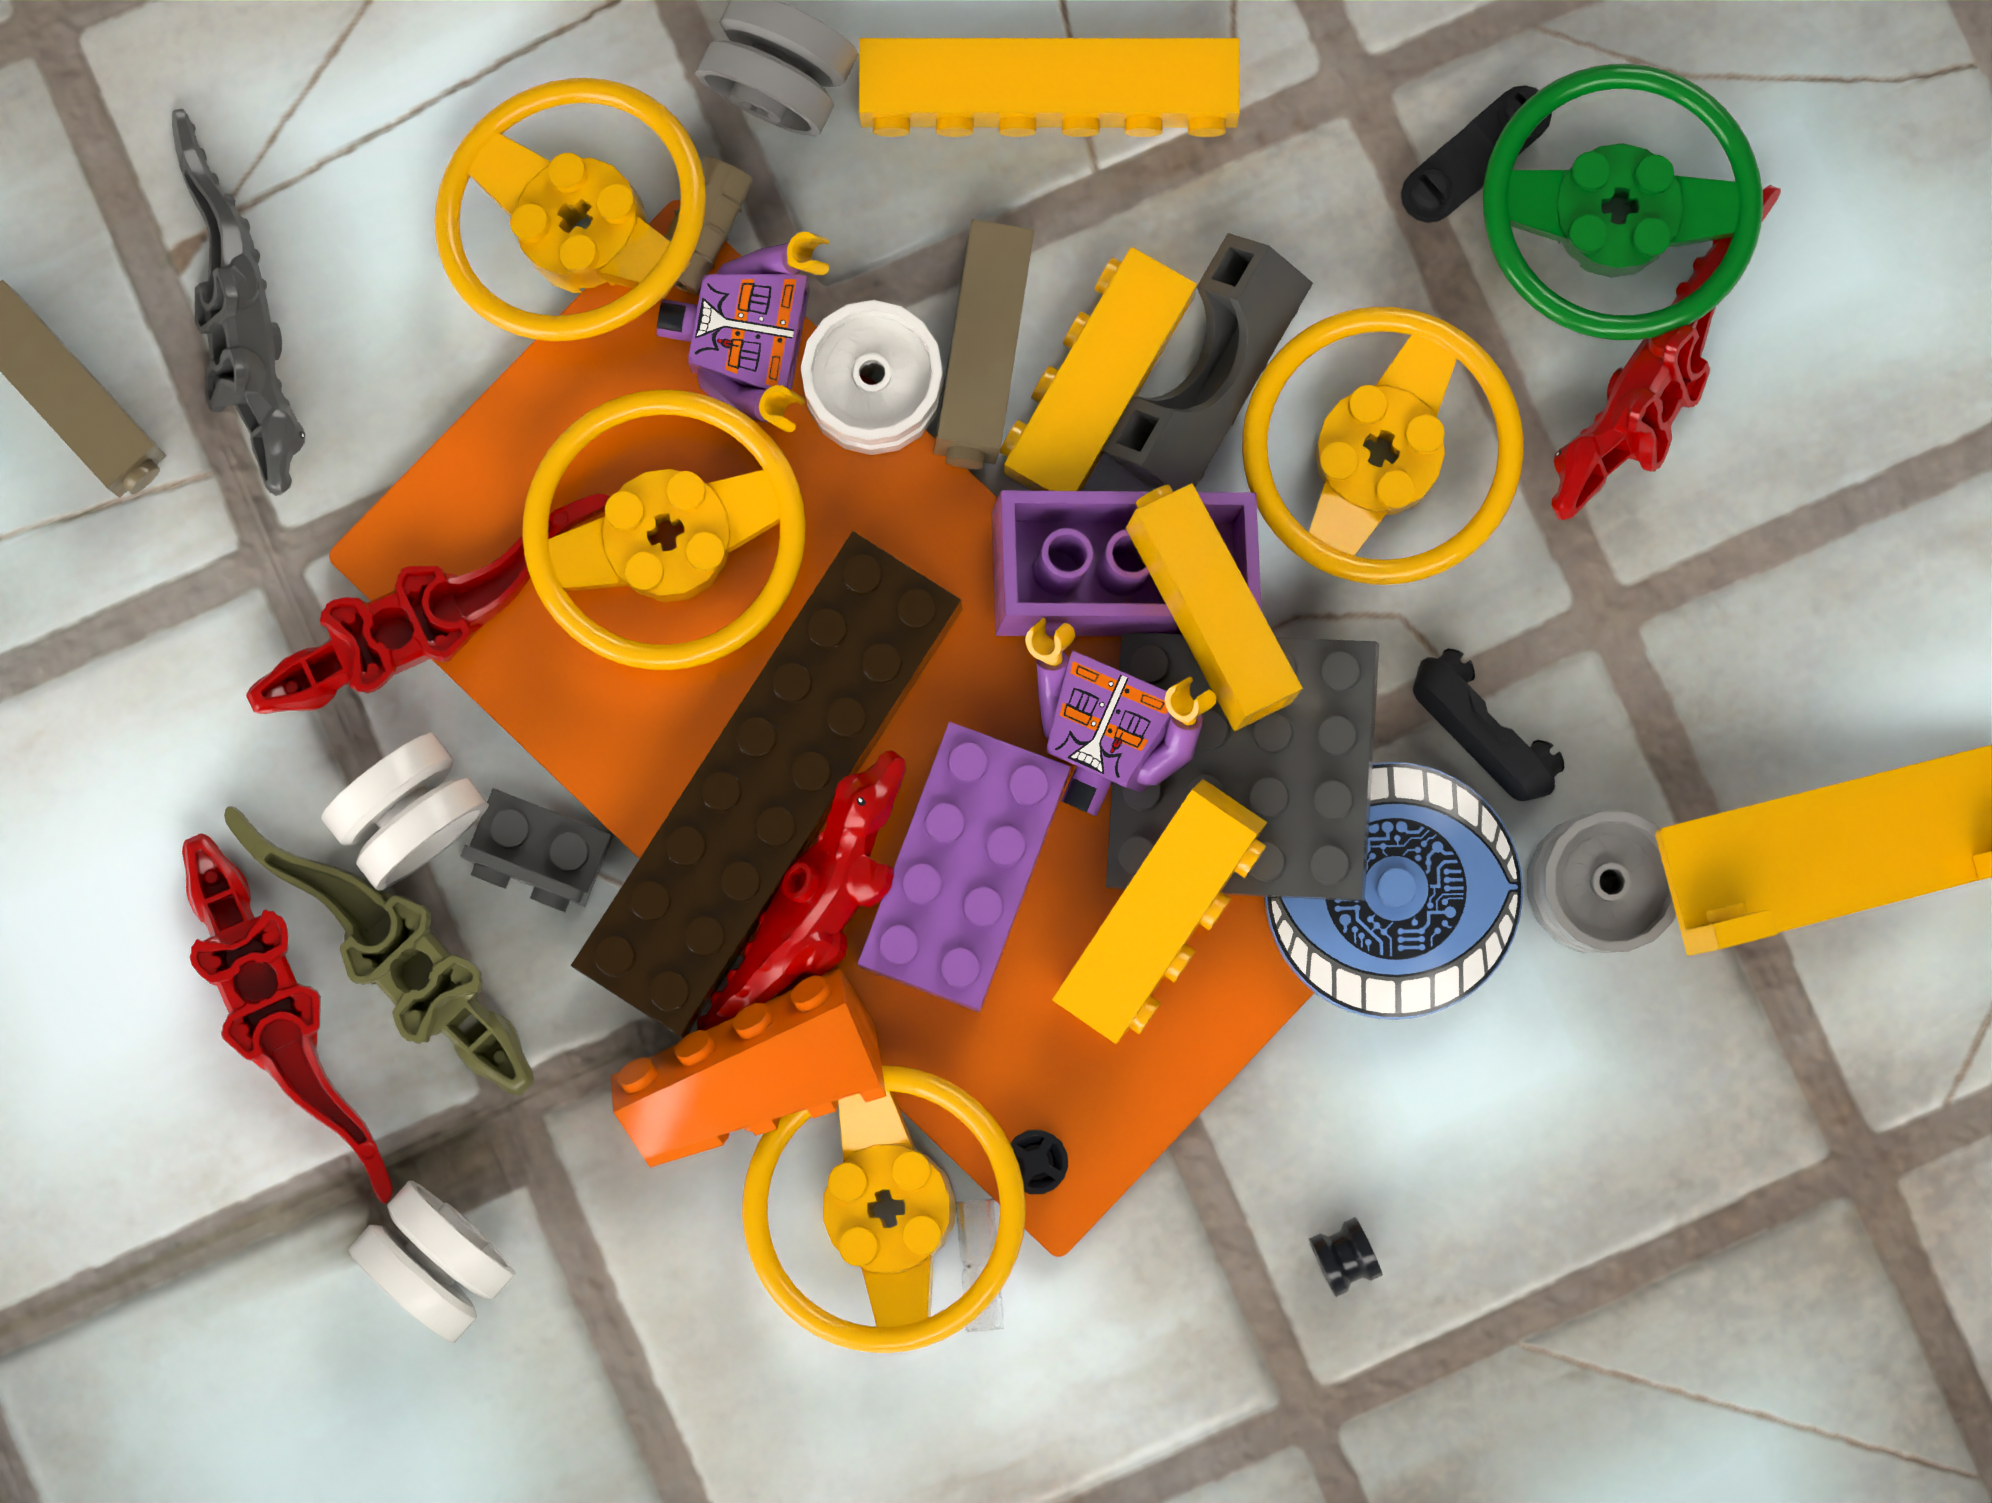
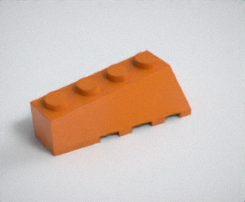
[611,967,887,1167]

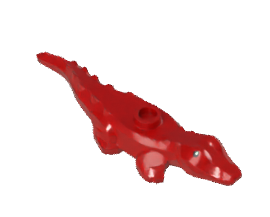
[1551,185,1781,520]
[246,493,610,714]
[697,750,906,1031]
[182,833,394,1204]

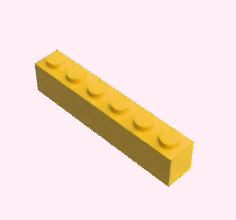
[859,38,1240,137]

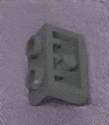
[460,788,613,912]

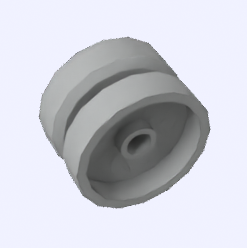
[695,0,859,137]
[1527,811,1676,953]

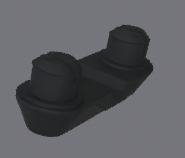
[1401,85,1552,223]
[1413,648,1565,802]

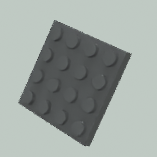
[1106,633,1379,902]

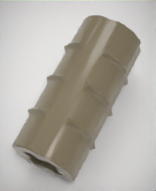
[665,155,753,295]

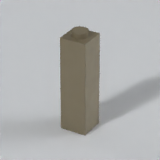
[933,219,1034,469]
[0,279,167,498]

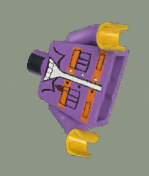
[656,231,829,432]
[1025,618,1217,816]

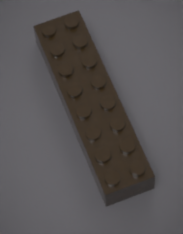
[571,531,963,1038]

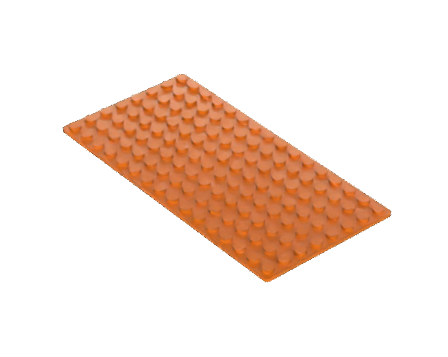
[329,200,1314,1257]

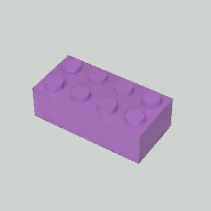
[991,490,1262,636]
[858,721,1071,1013]

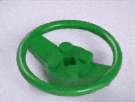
[1483,64,1763,340]

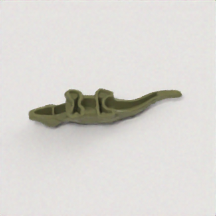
[224,806,534,1095]

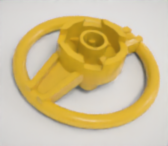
[434,78,706,341]
[1242,306,1524,585]
[522,390,806,670]
[742,1065,1026,1353]

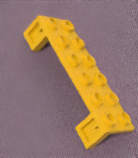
[1655,745,1992,956]

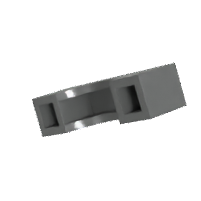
[1102,233,1313,492]

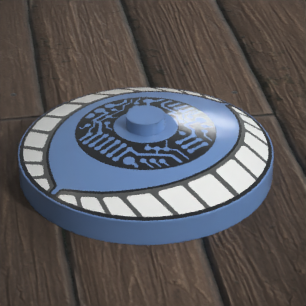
[1264,762,1523,1020]

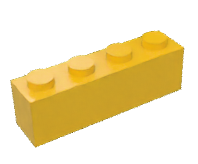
[999,247,1197,491]
[1052,779,1268,1044]

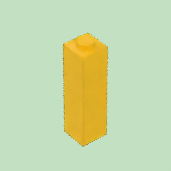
[1125,483,1303,732]

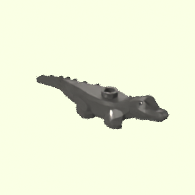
[172,109,306,496]

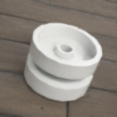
[801,300,943,455]
[321,732,489,891]
[348,1181,516,1343]

